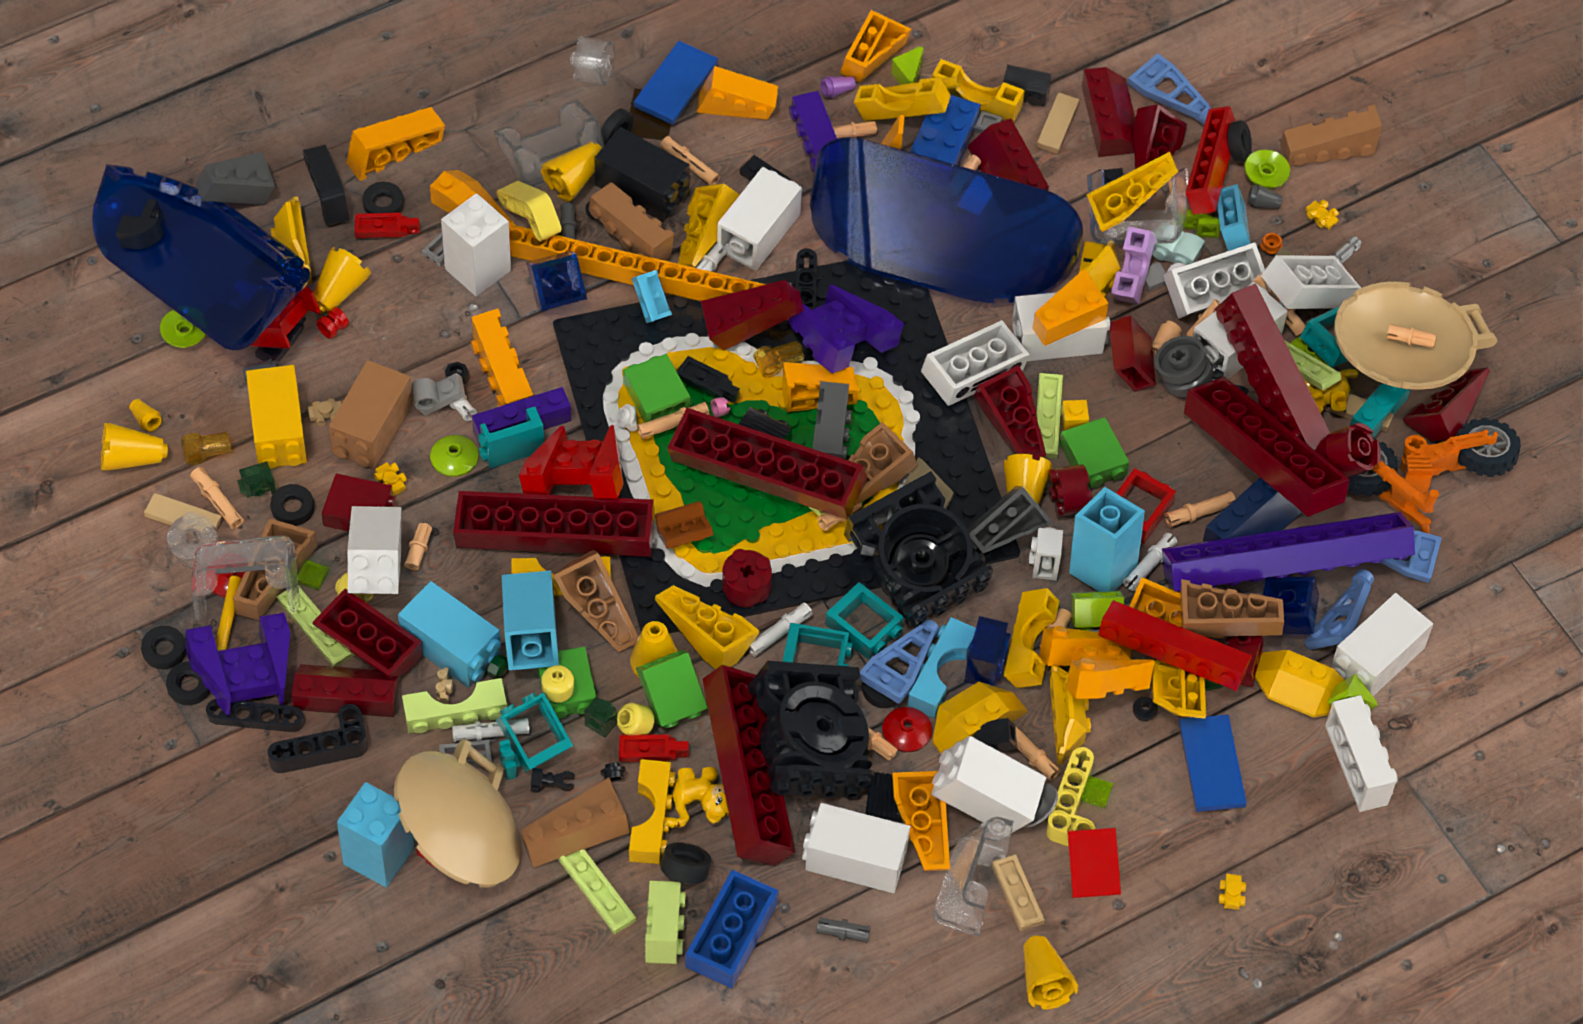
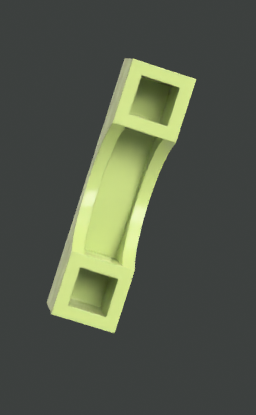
[402,678,507,734]

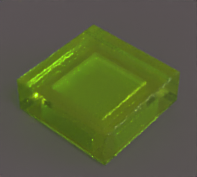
[296,559,329,591]
[1081,776,1113,809]

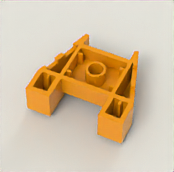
[1039,626,1154,699]

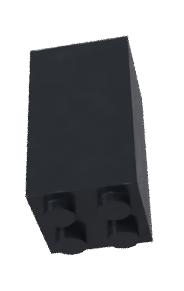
[594,127,691,223]

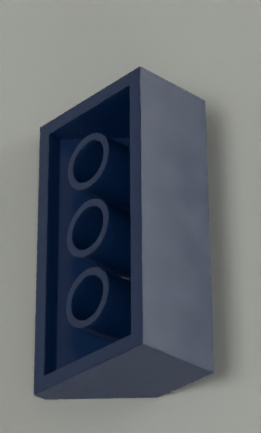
[1203,477,1302,542]

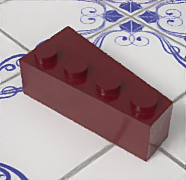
[701,280,804,351]

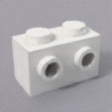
[1029,527,1063,581]

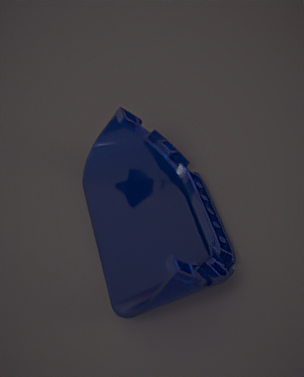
[809,137,1083,303]
[92,164,310,350]

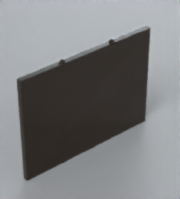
[630,88,671,140]

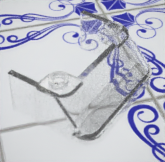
[1087,168,1189,244]
[191,535,301,621]

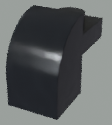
[116,199,164,249]
[973,718,1017,752]

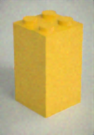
[246,365,307,469]

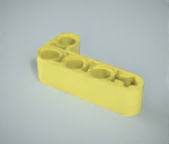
[497,181,562,242]
[1046,747,1095,846]

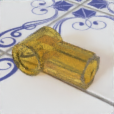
[753,341,804,378]
[181,431,232,465]

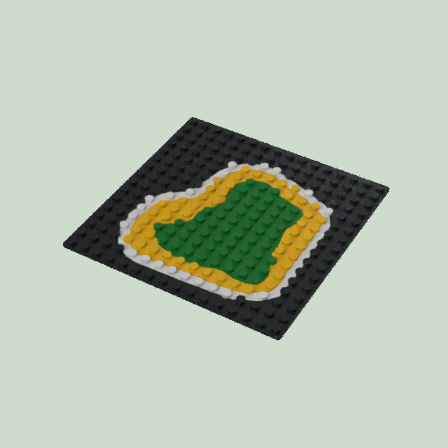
[553,248,1020,634]

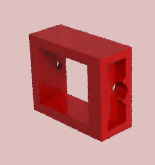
[1116,468,1176,544]

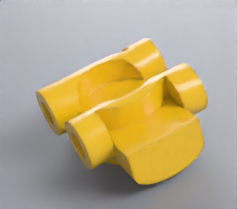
[1305,199,1339,230]
[373,462,407,496]
[1218,874,1246,910]

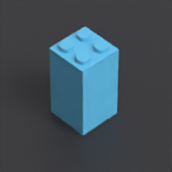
[1069,487,1145,592]
[502,570,559,670]
[398,581,501,688]
[337,782,415,888]

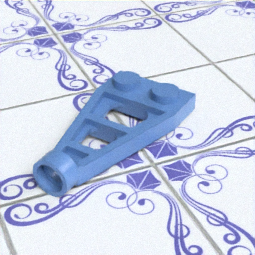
[1127,53,1212,125]
[1381,530,1442,583]
[1304,569,1374,650]
[858,619,940,704]

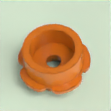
[1260,233,1283,254]

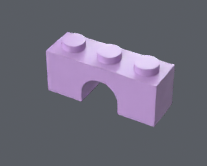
[1111,227,1156,305]

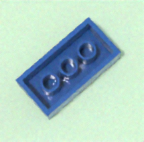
[905,95,980,188]
[685,870,779,988]

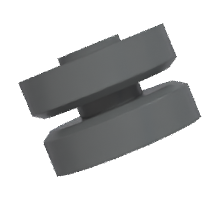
[1154,336,1214,397]

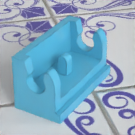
[631,270,672,323]

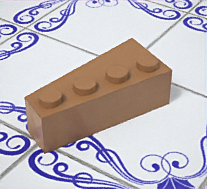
[1280,105,1382,166]
[589,182,675,261]
[233,518,318,621]
[1180,579,1284,637]
[520,777,629,868]

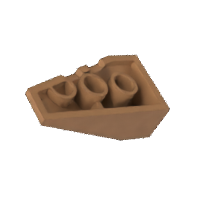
[848,422,917,505]
[553,550,639,652]

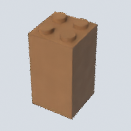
[328,360,413,469]

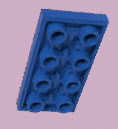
[634,41,718,125]
[1178,714,1247,812]

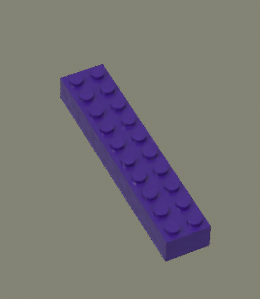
[1162,512,1415,593]

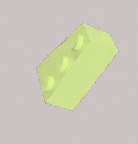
[645,881,686,964]

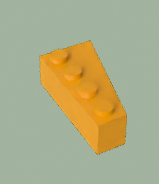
[346,107,445,181]
[470,308,533,407]

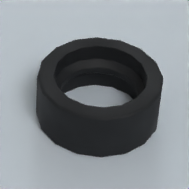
[660,842,712,884]

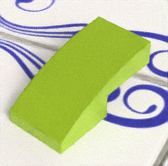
[1173,208,1221,238]

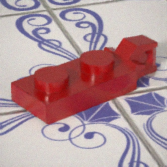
[354,213,420,238]
[619,734,689,762]

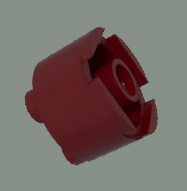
[1326,423,1381,478]
[1048,464,1093,517]
[722,549,772,607]

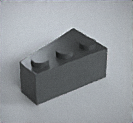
[196,152,275,205]
[812,381,852,460]
[967,486,1054,553]

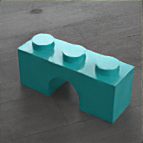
[1350,383,1411,438]

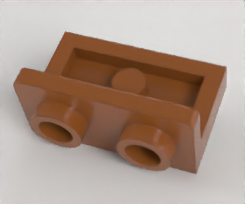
[655,501,713,549]

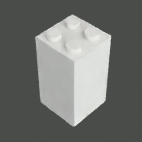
[717,167,802,271]
[441,193,511,297]
[1193,282,1288,379]
[1011,288,1110,361]
[348,506,401,594]
[1331,593,1433,696]
[931,736,1046,835]
[802,803,910,894]

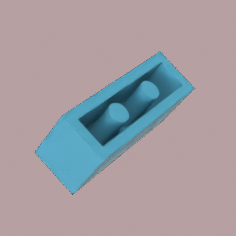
[1217,184,1251,251]

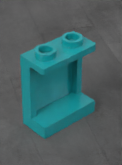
[478,406,544,469]

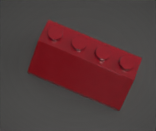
[1082,67,1135,157]
[968,118,1049,216]
[312,588,423,678]
[292,664,400,717]

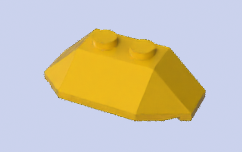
[270,196,313,285]
[1085,240,1120,298]
[1255,650,1344,718]
[1152,660,1206,719]
[1049,665,1091,765]
[932,682,1028,754]

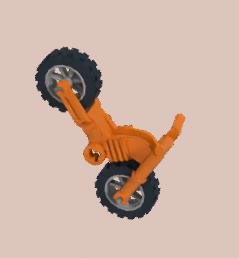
[1347,418,1521,534]

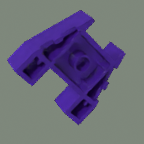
[788,284,904,374]
[185,613,290,715]

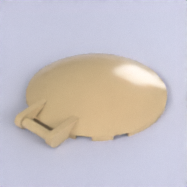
[1334,282,1497,389]
[394,738,521,887]

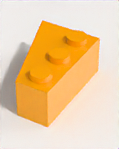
[840,10,911,83]
[697,66,778,120]
[1032,269,1109,346]
[782,362,858,412]

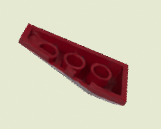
[1133,104,1187,196]
[974,365,1046,461]
[1403,367,1490,442]

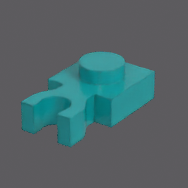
[499,739,520,781]

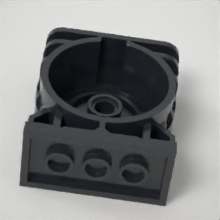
[844,471,993,628]
[748,661,875,799]

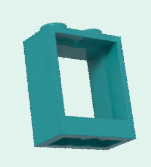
[1300,306,1348,368]
[825,582,903,660]
[782,622,853,666]
[496,692,573,773]

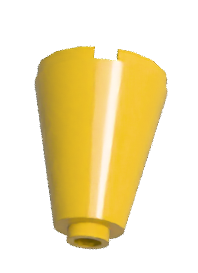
[540,142,602,202]
[313,247,371,314]
[101,423,168,471]
[1003,454,1052,505]
[630,621,678,678]
[1023,935,1078,1010]

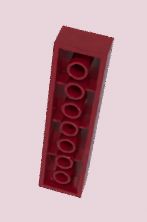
[1215,283,1330,459]
[1184,377,1350,517]
[667,408,867,520]
[453,491,655,557]
[702,665,795,866]

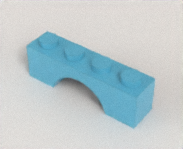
[906,617,978,718]

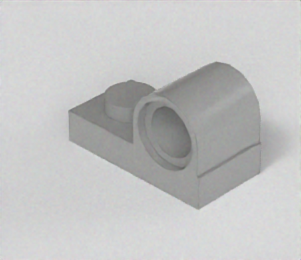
[412,373,465,416]

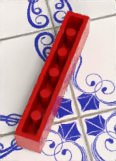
[1185,106,1235,215]
[1098,600,1252,691]

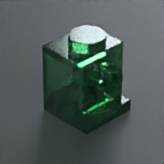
[237,461,276,498]
[584,697,617,738]

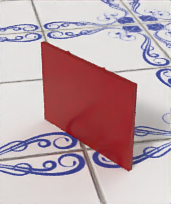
[1067,828,1121,898]

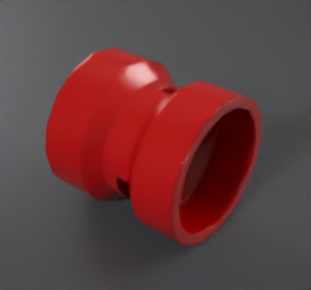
[316,307,349,339]

